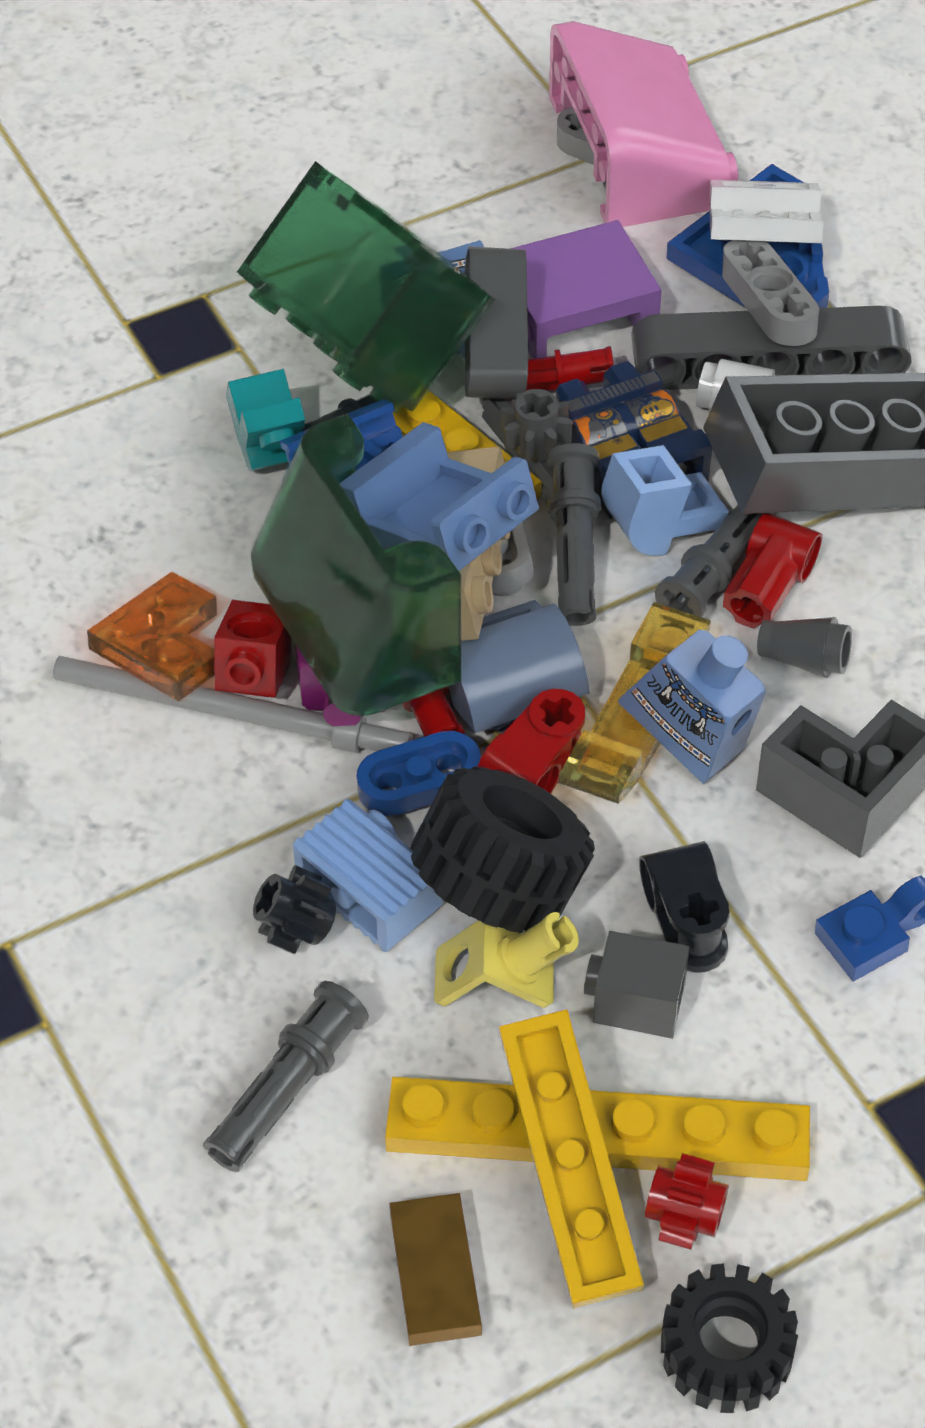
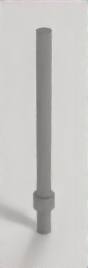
[53,656,413,753]

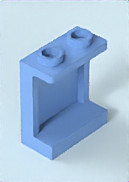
[337,422,539,575]

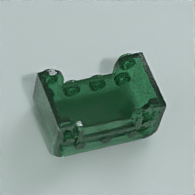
[237,161,495,414]

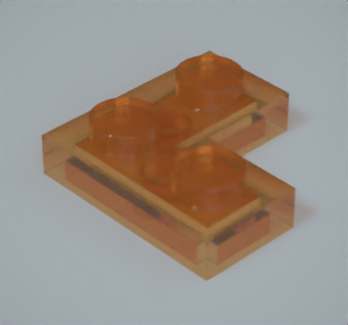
[87,572,217,702]

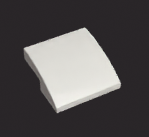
[710,180,824,243]

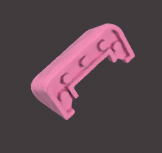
[549,21,738,227]

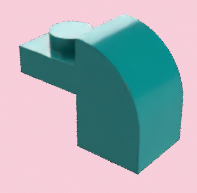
[226,369,305,471]

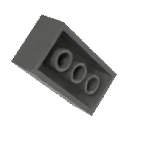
[703,373,925,514]

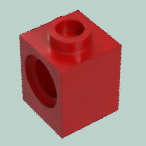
[214,599,292,698]

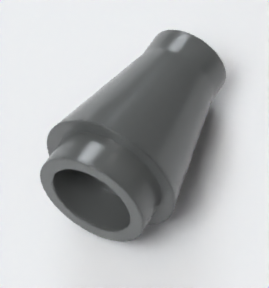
[757,617,852,678]

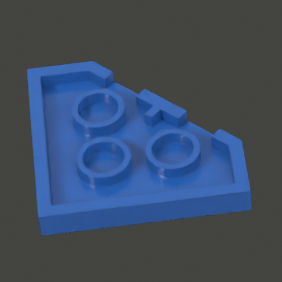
[666,164,829,308]

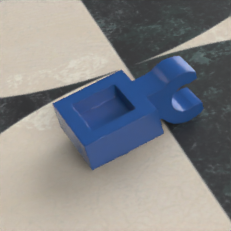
[815,875,925,982]

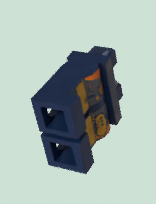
[556,361,713,519]

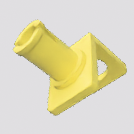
[434,912,579,1008]

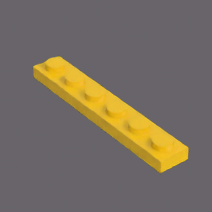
[385,1077,810,1181]

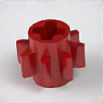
[645,1153,729,1250]

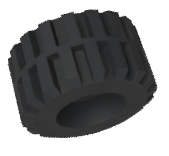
[410,767,595,933]

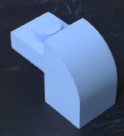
[601,445,729,556]

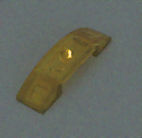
[559,602,711,804]

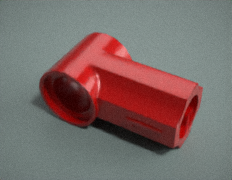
[723,513,823,629]

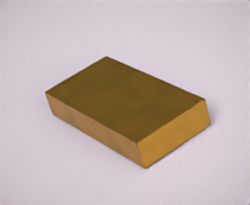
[389,1193,482,1346]

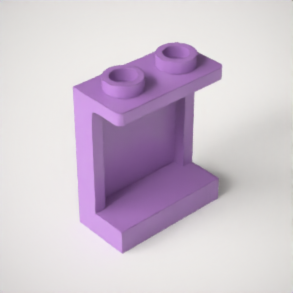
[510,220,662,359]

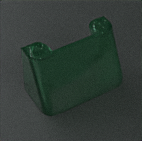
[251,413,461,716]

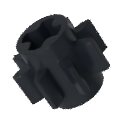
[253,865,336,954]

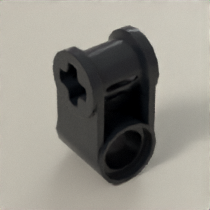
[639,841,730,973]

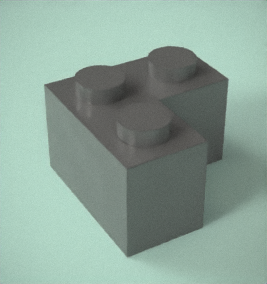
[756,699,925,858]

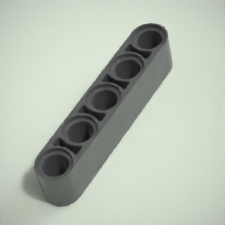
[631,306,912,390]

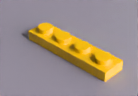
[499,1009,644,1309]

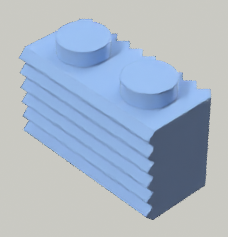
[293,799,443,952]

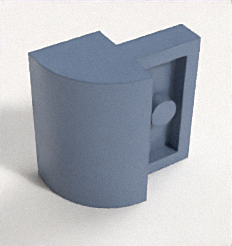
[424,600,590,733]

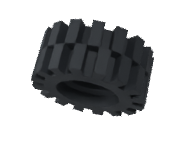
[661,1263,798,1413]

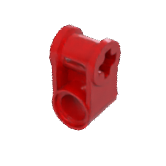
[477,688,585,794]

